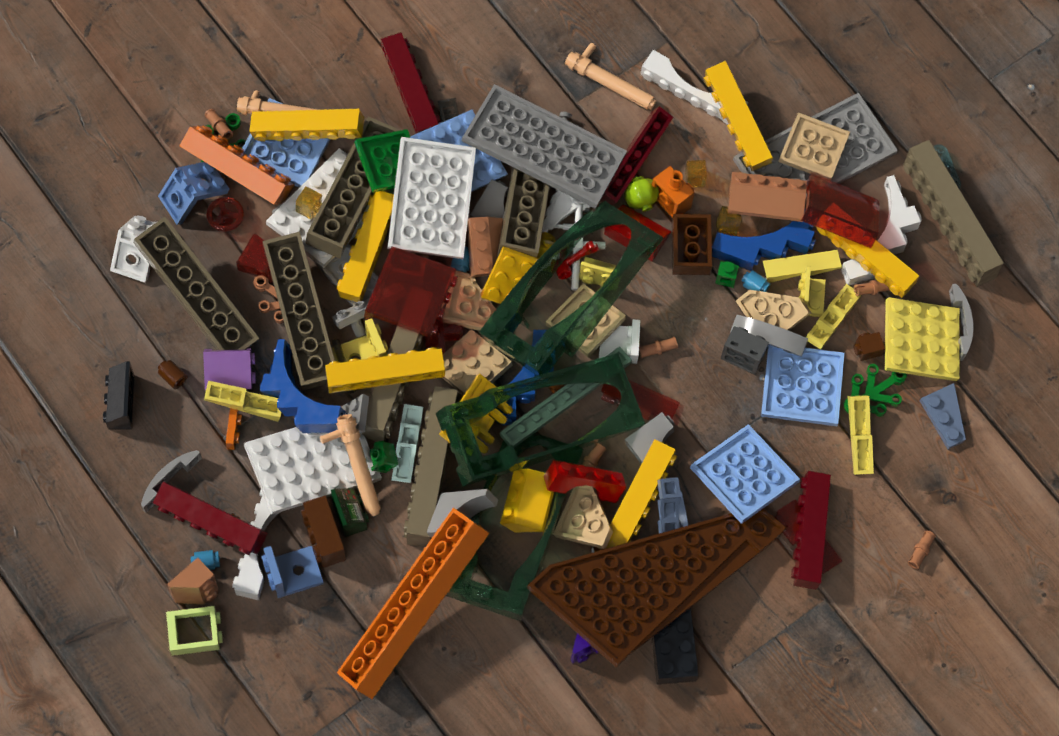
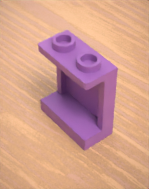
[203,348,256,390]

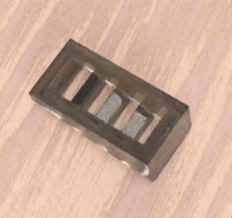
[437,98,459,123]

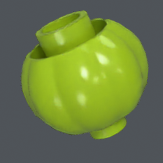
[625,176,659,212]

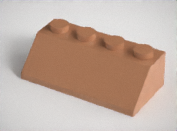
[728,172,807,222]

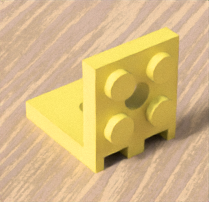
[331,318,388,363]

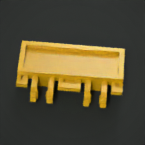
[439,374,513,457]

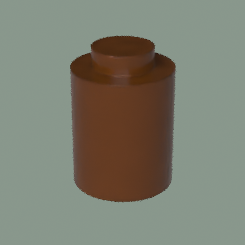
[158,360,188,390]

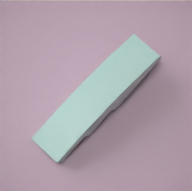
[392,404,424,483]

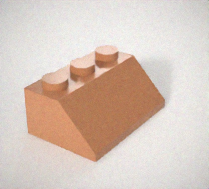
[466,217,503,277]
[167,558,219,604]

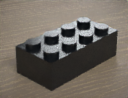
[652,607,699,685]

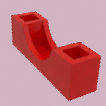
[543,460,626,503]

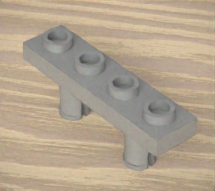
[332,284,408,337]

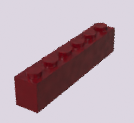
[381,32,441,134]
[600,106,674,208]
[791,471,831,590]
[153,482,268,555]

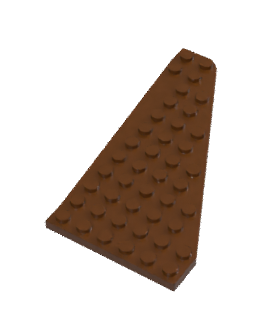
[527,509,786,668]

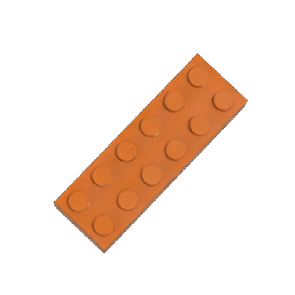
[179,125,295,205]

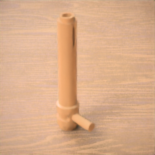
[565,43,656,110]
[237,90,319,115]
[320,414,381,517]

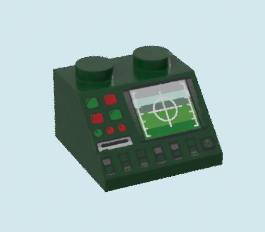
[331,489,369,537]

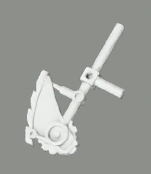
[542,189,606,291]

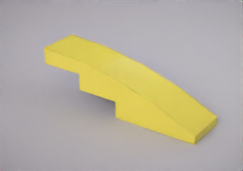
[806,284,861,350]

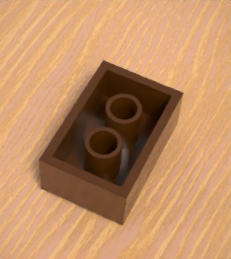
[672,214,712,275]
[301,495,346,568]

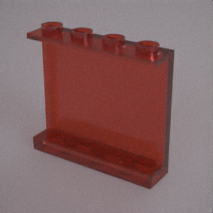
[801,173,879,248]
[364,246,458,342]

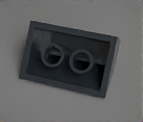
[103,361,135,430]

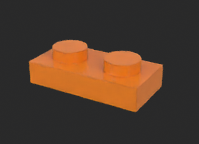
[226,408,242,450]

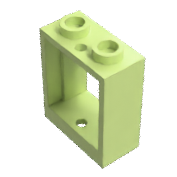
[166,606,223,656]

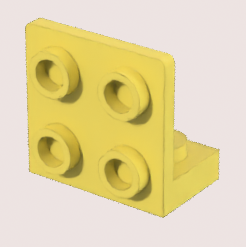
[579,257,621,289]
[798,266,826,317]

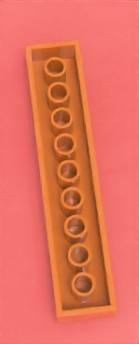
[337,508,489,699]

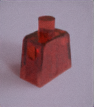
[236,234,270,277]

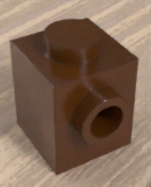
[854,332,885,361]

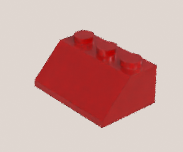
[604,204,671,261]

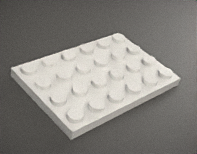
[387,137,476,259]
[266,148,394,268]
[244,427,382,515]

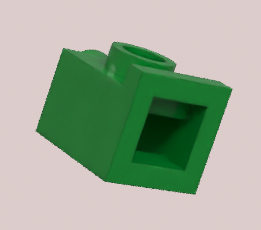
[715,261,739,288]
[370,441,399,473]

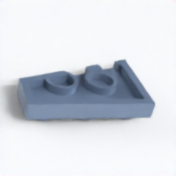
[920,383,966,449]

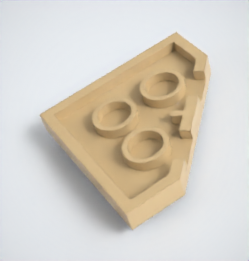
[442,270,502,335]
[736,290,811,331]
[553,486,613,549]

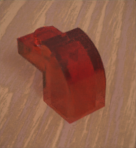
[425,320,463,355]

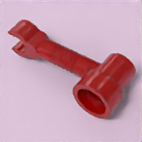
[554,241,599,279]

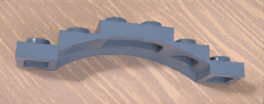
[657,477,688,534]

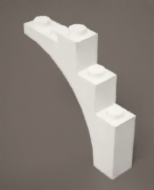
[841,175,922,286]

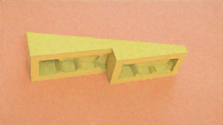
[763,250,842,283]
[204,381,281,422]
[847,395,874,475]

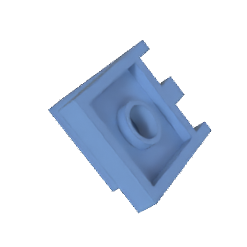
[158,162,230,225]
[261,546,324,598]

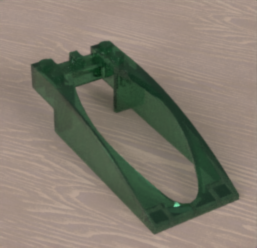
[479,201,663,379]
[435,353,645,487]
[445,433,583,621]

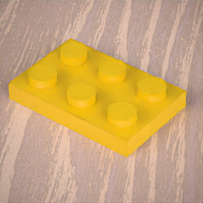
[481,246,539,309]

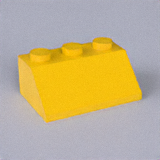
[500,469,554,533]

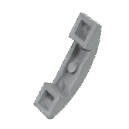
[949,284,973,361]
[730,315,808,357]
[141,450,202,513]

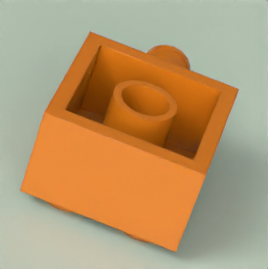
[652,166,695,219]

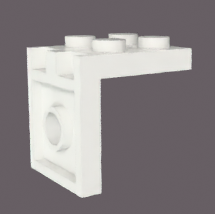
[110,216,156,282]

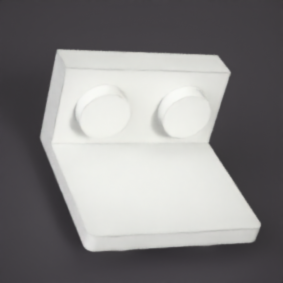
[599,319,640,364]

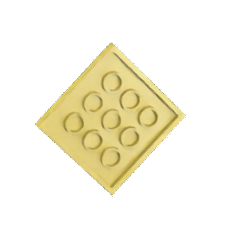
[885,297,960,381]

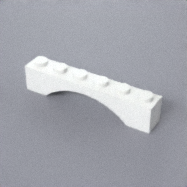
[641,50,748,125]
[232,490,280,600]

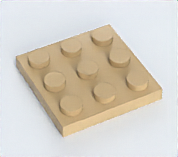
[778,113,850,181]
[545,283,626,358]
[442,329,513,396]

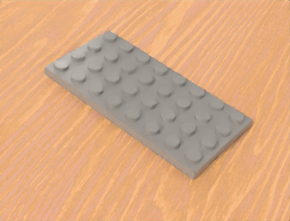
[461,84,627,209]
[733,93,898,219]

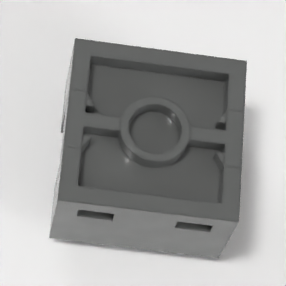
[721,326,769,375]

